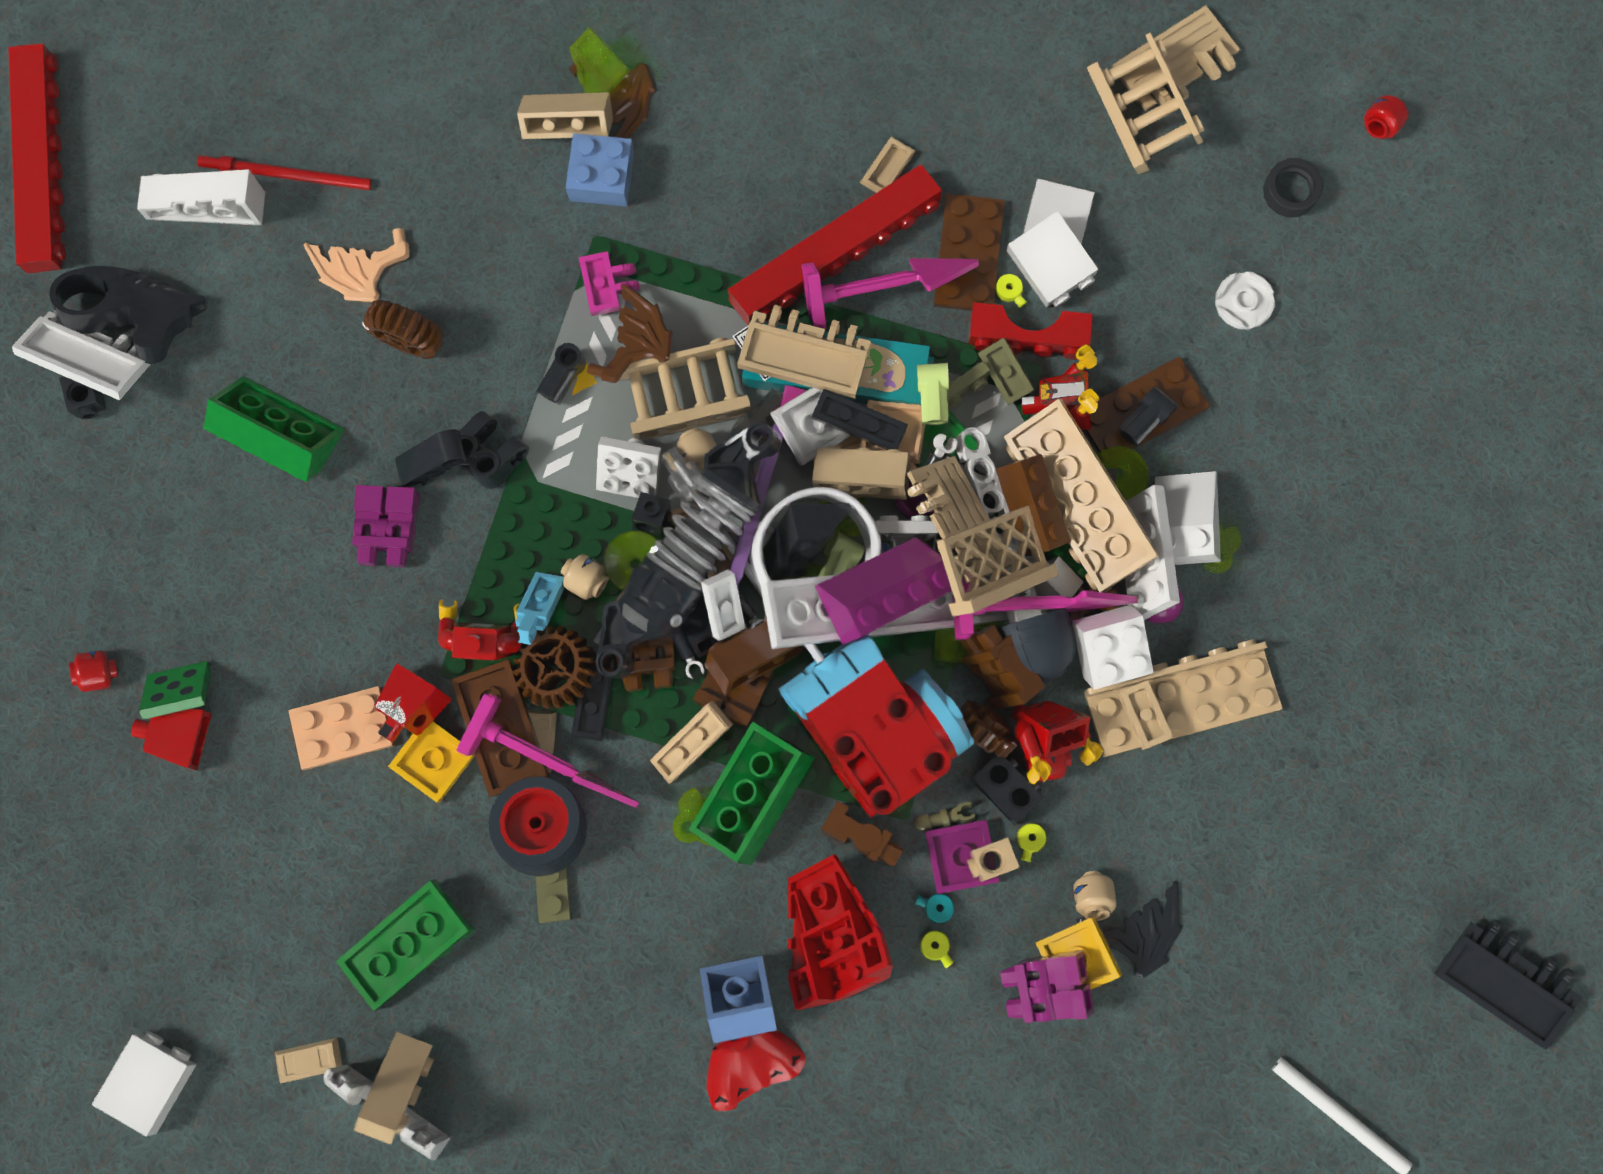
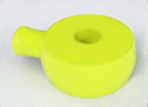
[995,274,1027,308]
[1017,823,1046,863]
[920,930,954,968]

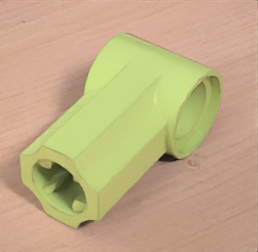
[917,363,949,425]
[818,531,865,577]

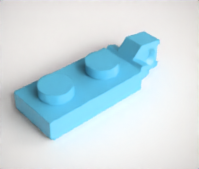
[516,572,565,645]

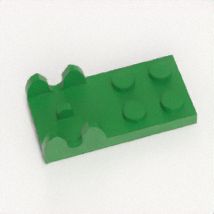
[336,879,475,1011]

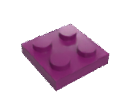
[924,820,999,894]

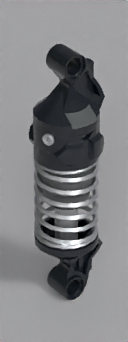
[593,423,781,679]

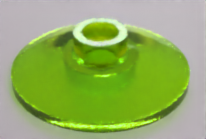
[1097,446,1149,501]
[604,531,657,589]

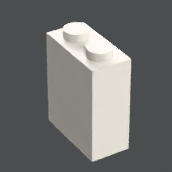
[1007,211,1098,308]
[92,1031,197,1136]

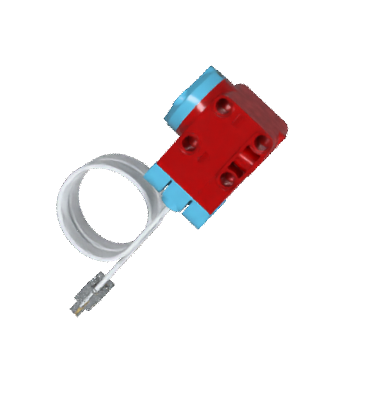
[660,446,974,817]

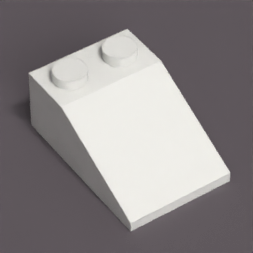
[1155,471,1221,565]

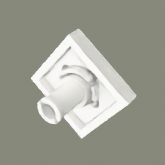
[596,436,661,498]
[875,515,938,547]

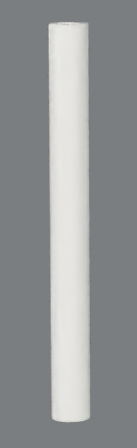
[1272,1057,1412,1174]

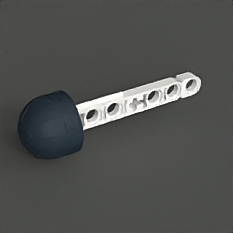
[956,427,1075,683]

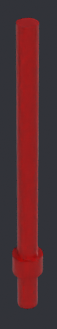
[197,155,372,191]

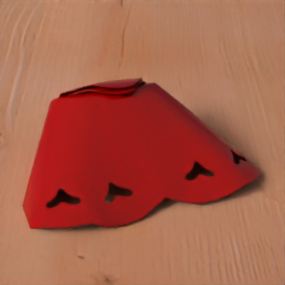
[706,1030,805,1111]

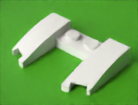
[324,1065,451,1161]

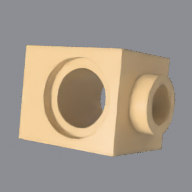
[967,837,1019,882]

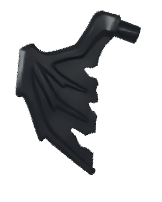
[1076,881,1183,978]

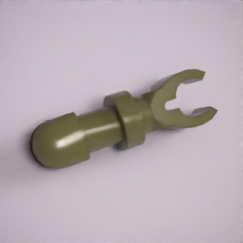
[914,802,976,832]

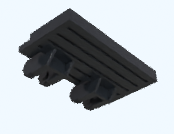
[1435,919,1583,1050]

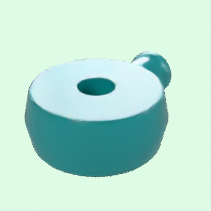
[915,893,955,923]

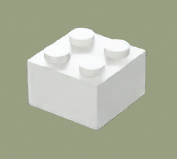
[1072,605,1153,690]

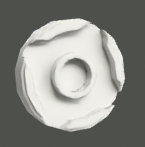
[1215,272,1275,330]

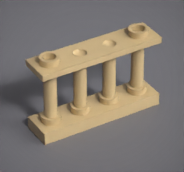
[1087,32,1204,175]
[620,338,752,441]

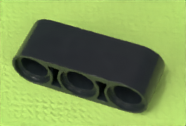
[395,429,466,488]

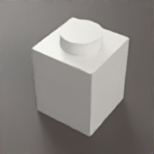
[1035,556,1083,598]

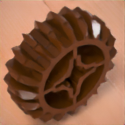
[362,300,444,359]
[513,626,596,709]

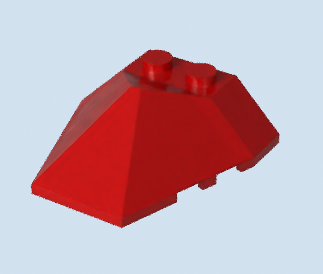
[788,855,893,1010]

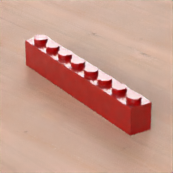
[8,43,66,273]
[728,164,942,326]

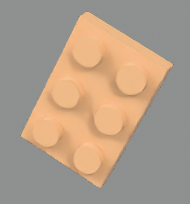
[288,686,394,770]

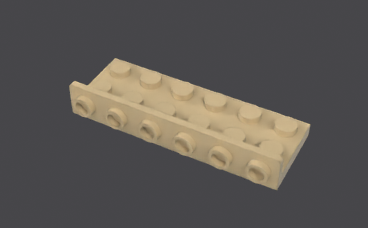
[1004,399,1160,592]
[1084,639,1283,758]

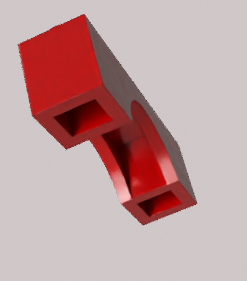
[968,302,1092,360]

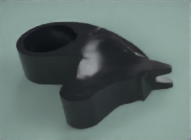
[49,266,207,364]

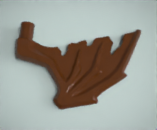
[569,53,656,139]
[587,283,673,383]

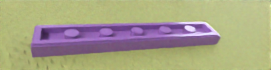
[729,423,783,587]

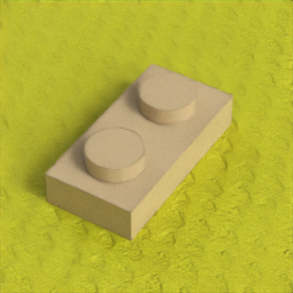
[1118,680,1173,750]

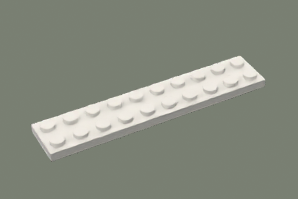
[761,556,1047,649]

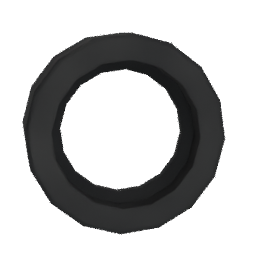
[1263,158,1323,217]

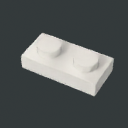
[701,570,746,641]

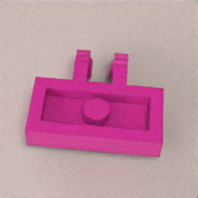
[579,251,640,316]

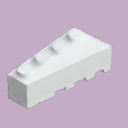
[137,170,265,225]

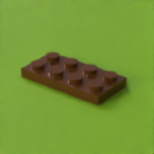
[934,193,1004,311]
[1085,356,1210,464]
[451,659,550,797]

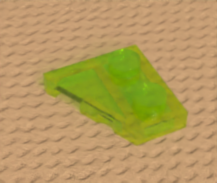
[569,27,630,94]

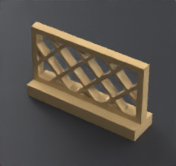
[937,506,1058,616]

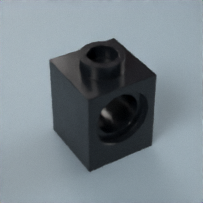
[59,376,106,420]
[631,492,671,540]

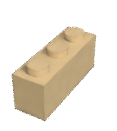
[517,93,613,139]
[812,446,911,500]
[354,1032,434,1144]

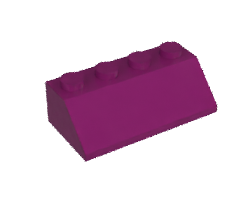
[815,537,952,645]

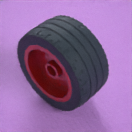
[488,776,587,876]

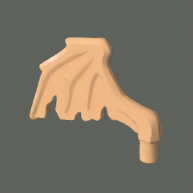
[304,228,409,302]

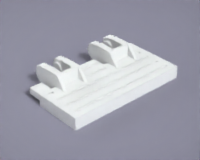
[12,311,150,400]

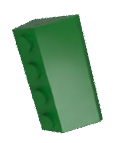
[203,376,345,482]
[689,721,815,866]

